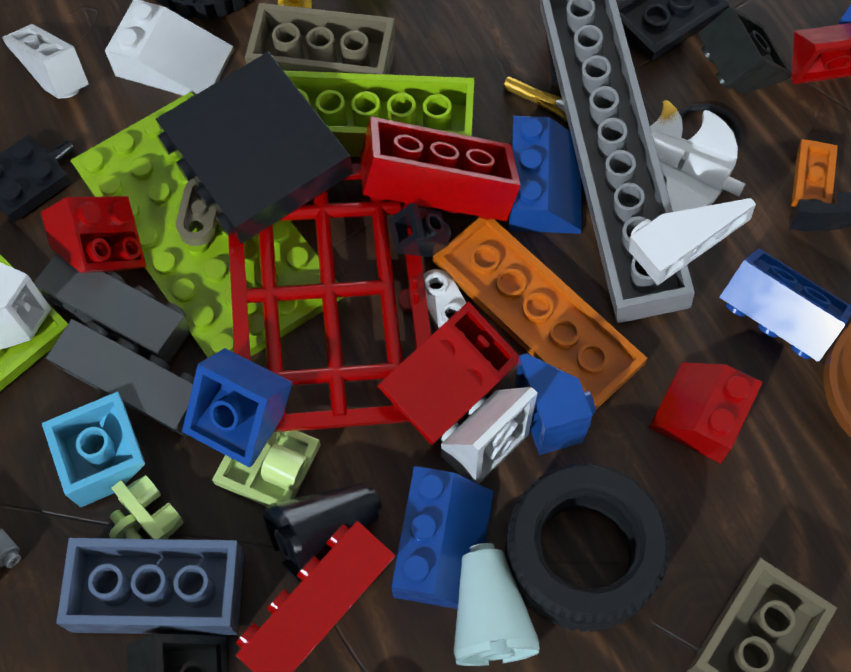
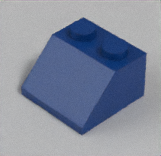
[182,348,292,468]
[514,354,596,455]

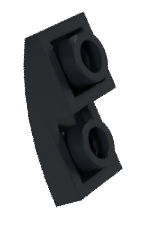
[789,192,851,231]

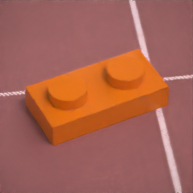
[791,139,838,207]

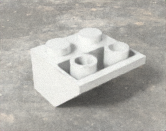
[0,263,52,350]

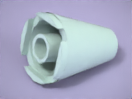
[454,543,540,666]

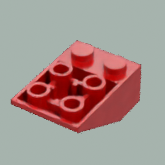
[377,301,519,445]

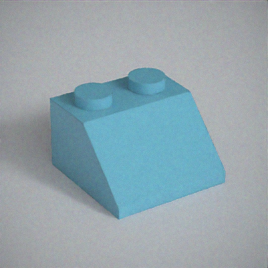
[42,392,145,507]

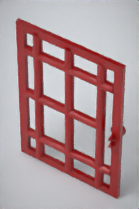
[228,163,431,433]

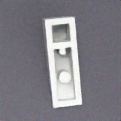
[2,24,89,99]
[629,198,756,285]

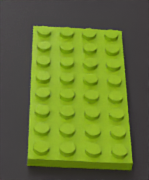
[70,92,344,358]

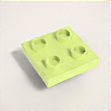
[212,431,321,506]

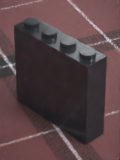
[156,52,353,244]

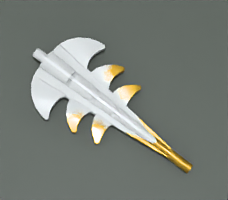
[503,76,745,212]

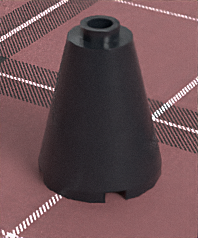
[263,483,382,583]

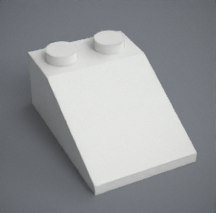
[105,0,234,96]
[441,387,538,484]

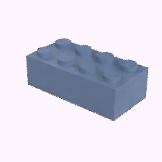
[56,538,245,635]

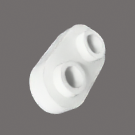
[423,269,466,331]

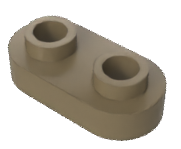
[176,179,219,246]

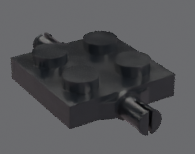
[0,134,76,224]

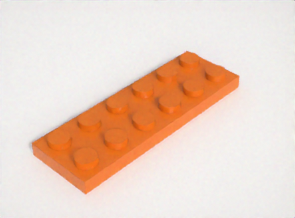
[433,217,648,410]

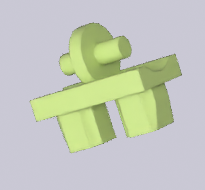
[109,475,184,539]

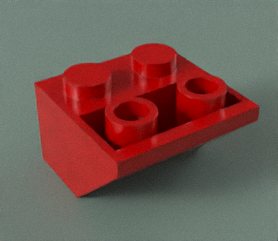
[41,196,147,273]

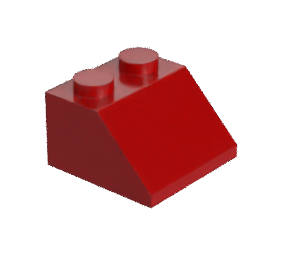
[649,362,763,464]

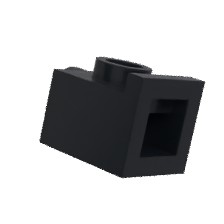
[389,203,451,257]

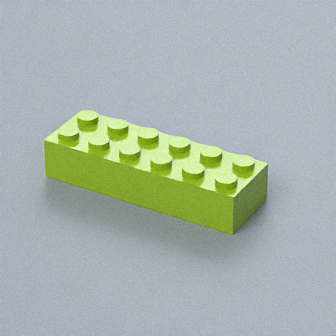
[284,71,474,157]

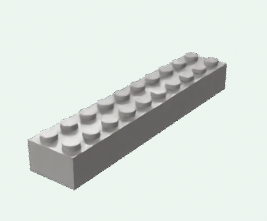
[540,0,695,323]

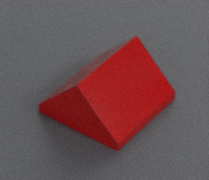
[791,23,851,84]

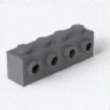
[34,254,190,364]
[46,319,195,438]

